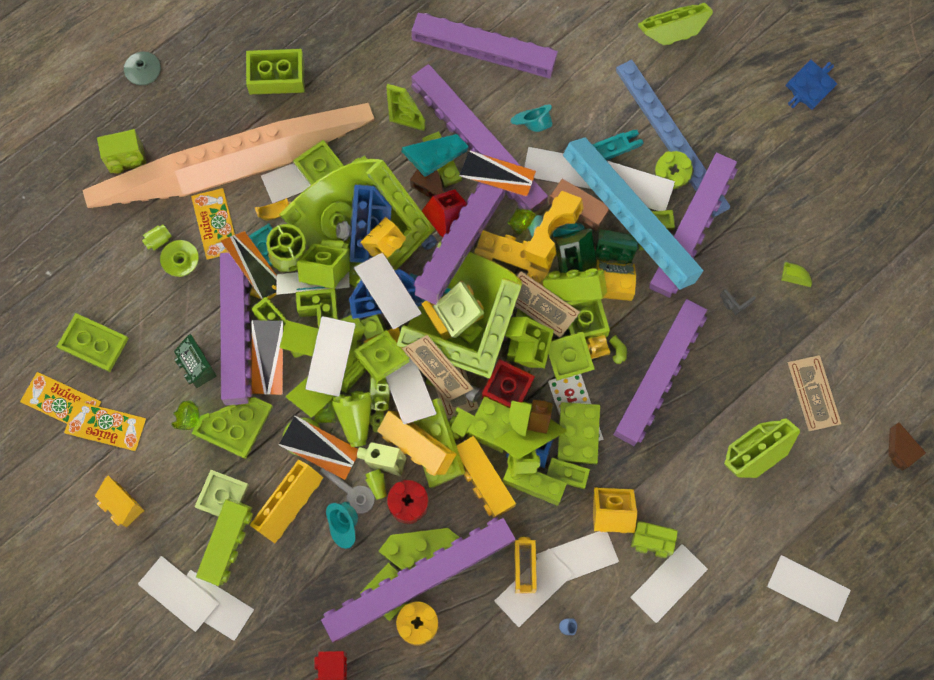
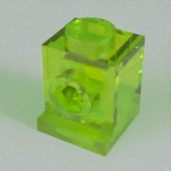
[315,399,336,423]

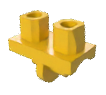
[586,335,610,359]

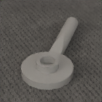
[320,468,375,514]

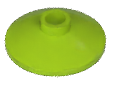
[321,202,352,240]
[160,240,199,277]

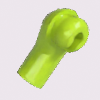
[609,335,627,364]

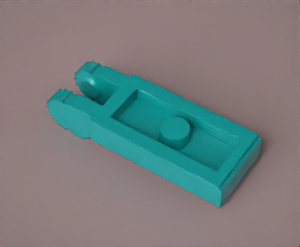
[592,129,644,160]

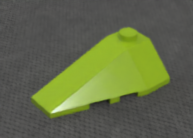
[386,84,426,131]

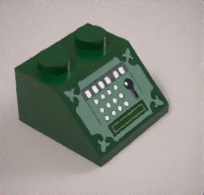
[174,334,217,388]

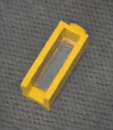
[514,537,537,594]

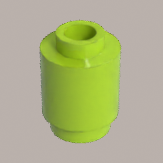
[142,224,172,251]

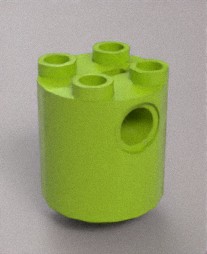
[266,224,306,272]

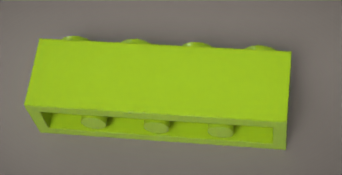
[196,499,253,586]

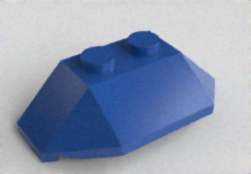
[350,185,392,263]
[349,269,426,319]

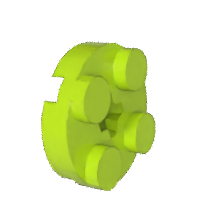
[655,151,694,189]

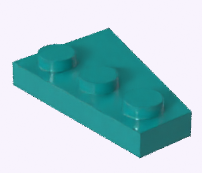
[401,134,469,177]

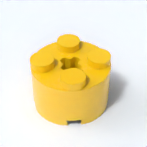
[396,602,438,646]

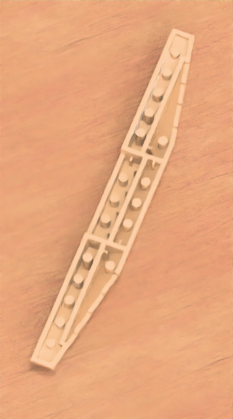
[83,103,374,208]

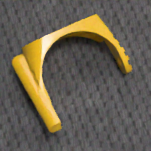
[255,198,291,221]

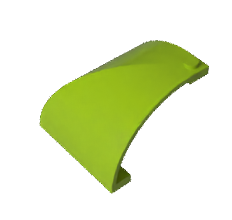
[279,159,435,288]
[397,241,522,379]

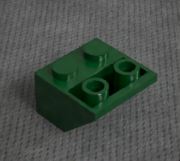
[554,228,597,273]
[595,229,637,264]

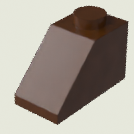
[410,169,443,198]
[527,399,553,434]
[889,422,926,471]

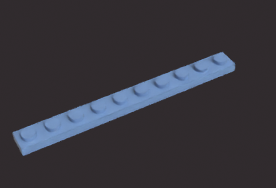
[616,59,730,218]

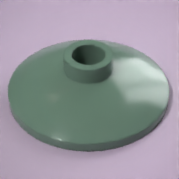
[124,52,161,85]

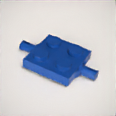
[785,60,837,110]

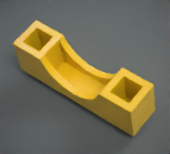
[524,191,584,268]

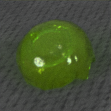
[171,400,199,430]

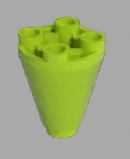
[332,391,372,447]

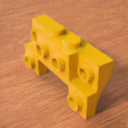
[474,230,554,287]

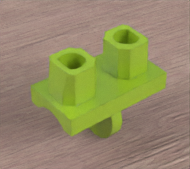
[369,376,390,411]

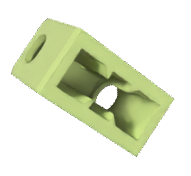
[357,443,407,476]

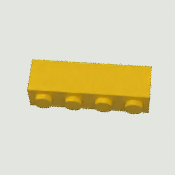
[377,411,456,476]
[457,436,516,518]
[250,459,324,544]

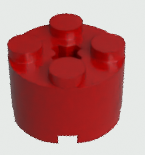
[387,480,428,524]

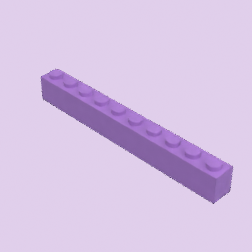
[411,64,548,216]
[321,518,515,643]

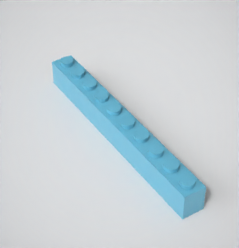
[563,137,704,290]

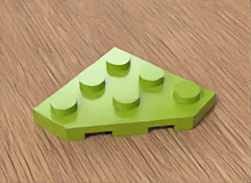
[192,397,273,459]
[378,528,460,570]

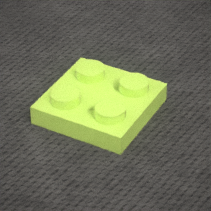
[432,282,484,338]
[195,470,249,517]

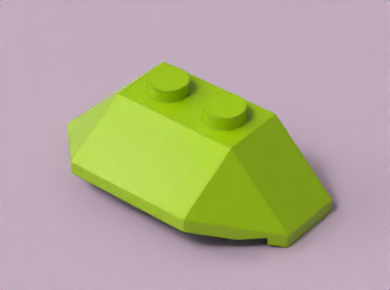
[638,3,713,45]
[724,418,800,478]

